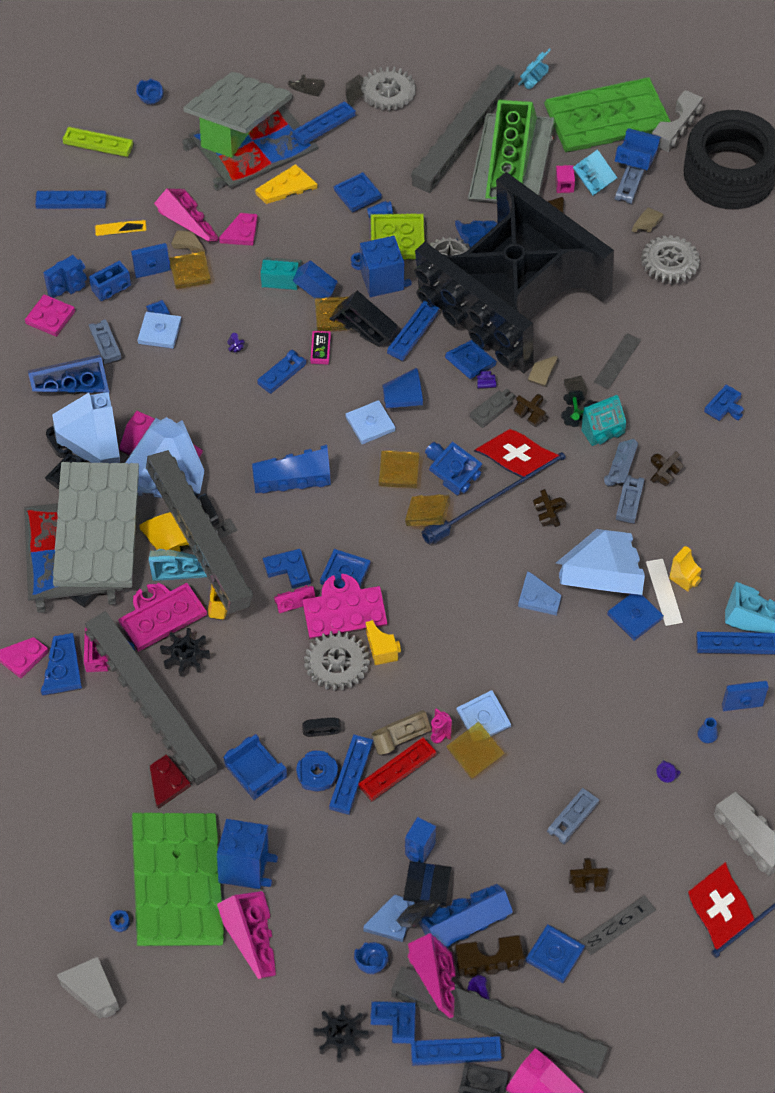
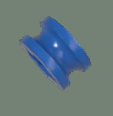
[351,253,360,270]
[110,910,130,932]

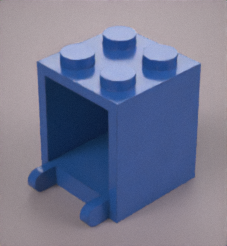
[360,236,412,297]
[217,819,278,889]

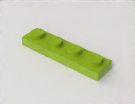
[62,127,133,157]

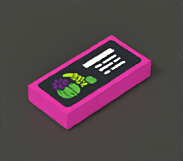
[310,331,331,364]

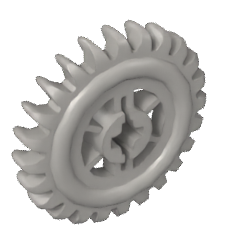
[361,66,416,111]
[641,235,700,284]
[304,630,370,691]

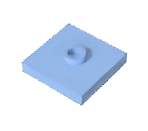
[138,312,182,349]
[345,400,395,444]
[456,690,511,744]

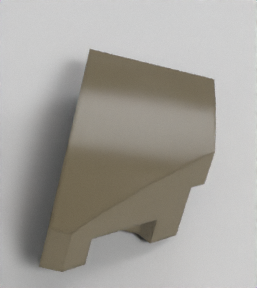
[632,207,664,232]
[171,231,205,253]
[528,356,558,387]

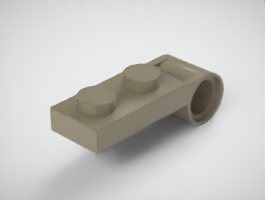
[371,710,431,754]

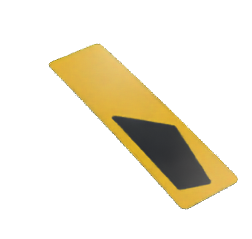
[95,220,146,236]

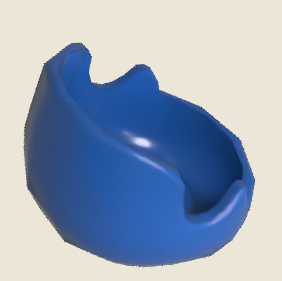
[136,78,163,104]
[354,942,389,974]

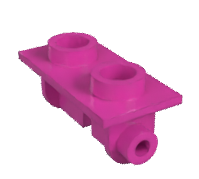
[274,585,315,614]
[431,708,452,744]

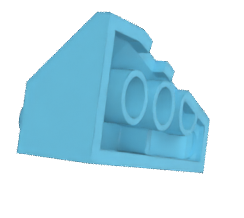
[149,549,207,581]
[725,582,775,633]

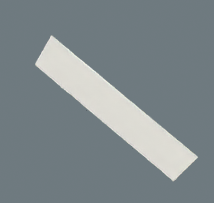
[646,559,683,626]

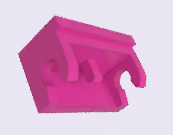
[84,628,108,672]

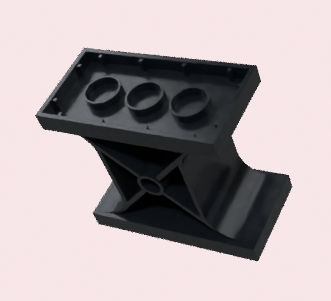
[414,172,614,374]

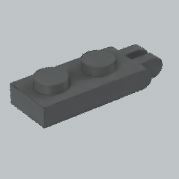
[470,389,516,428]

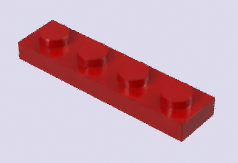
[359,737,436,802]

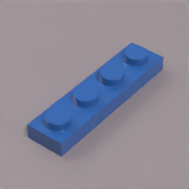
[292,101,356,146]
[35,191,107,209]
[387,301,440,361]
[696,632,775,654]
[329,734,373,815]
[411,1036,501,1066]

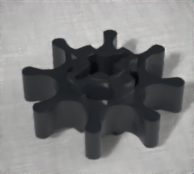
[160,628,210,677]
[313,1005,369,1062]

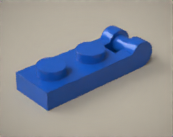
[257,349,307,394]

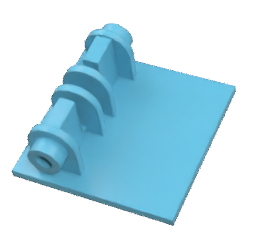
[518,49,551,89]
[573,149,617,196]

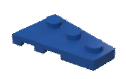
[41,633,82,695]

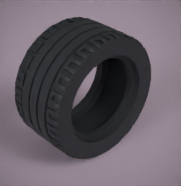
[683,110,775,209]

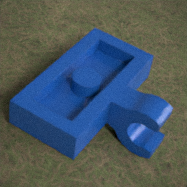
[704,384,744,421]

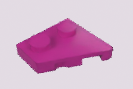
[219,213,258,246]
[0,637,49,679]

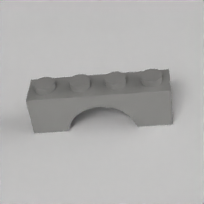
[652,90,703,152]

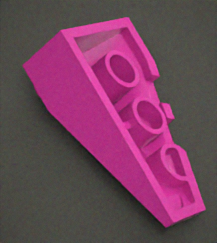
[154,188,219,241]
[119,411,203,457]
[217,891,276,979]
[408,933,455,1018]
[506,1048,584,1093]

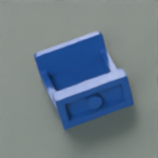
[615,128,661,170]
[223,734,287,800]

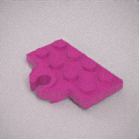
[302,574,387,640]
[118,583,207,652]

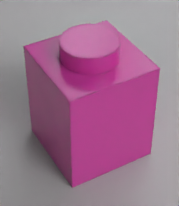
[555,165,575,193]

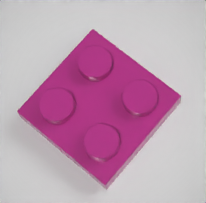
[25,294,75,337]

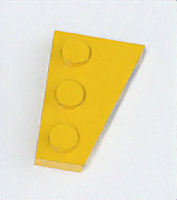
[255,164,318,204]

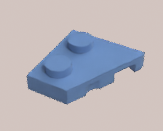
[518,572,561,616]
[363,895,415,942]

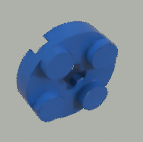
[296,751,338,791]

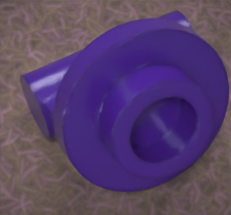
[227,333,245,353]
[477,371,496,389]
[656,760,681,783]
[468,975,490,1000]

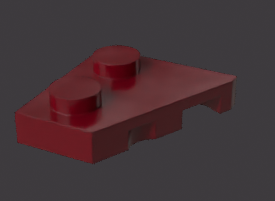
[149,754,191,809]

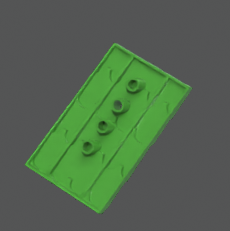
[544,77,671,152]
[131,813,224,946]

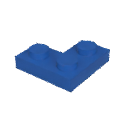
[263,549,311,589]
[371,1002,415,1044]

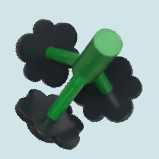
[561,390,598,427]

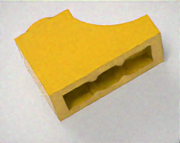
[669,546,702,592]
[365,620,401,665]

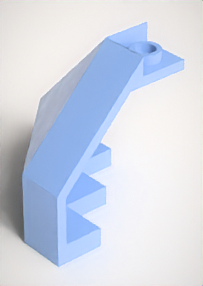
[52,392,120,464]
[125,417,205,498]
[556,529,645,595]

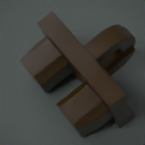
[513,394,548,427]
[650,451,684,486]
[533,489,567,527]
[568,858,609,893]

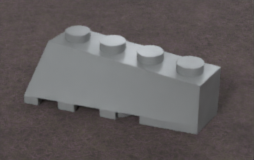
[714,792,775,876]

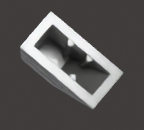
[57,957,120,1019]

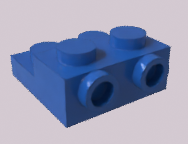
[43,255,87,298]
[429,441,482,496]

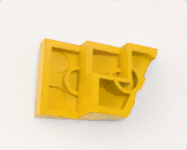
[139,512,189,552]

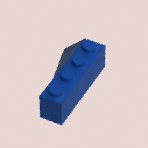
[28,355,110,393]
[252,445,331,493]
[415,884,513,948]

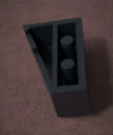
[329,290,398,347]

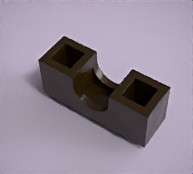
[455,935,524,978]

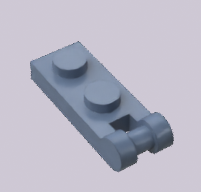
[615,165,645,204]
[88,319,122,364]
[604,439,638,486]
[616,475,645,523]
[547,788,599,844]

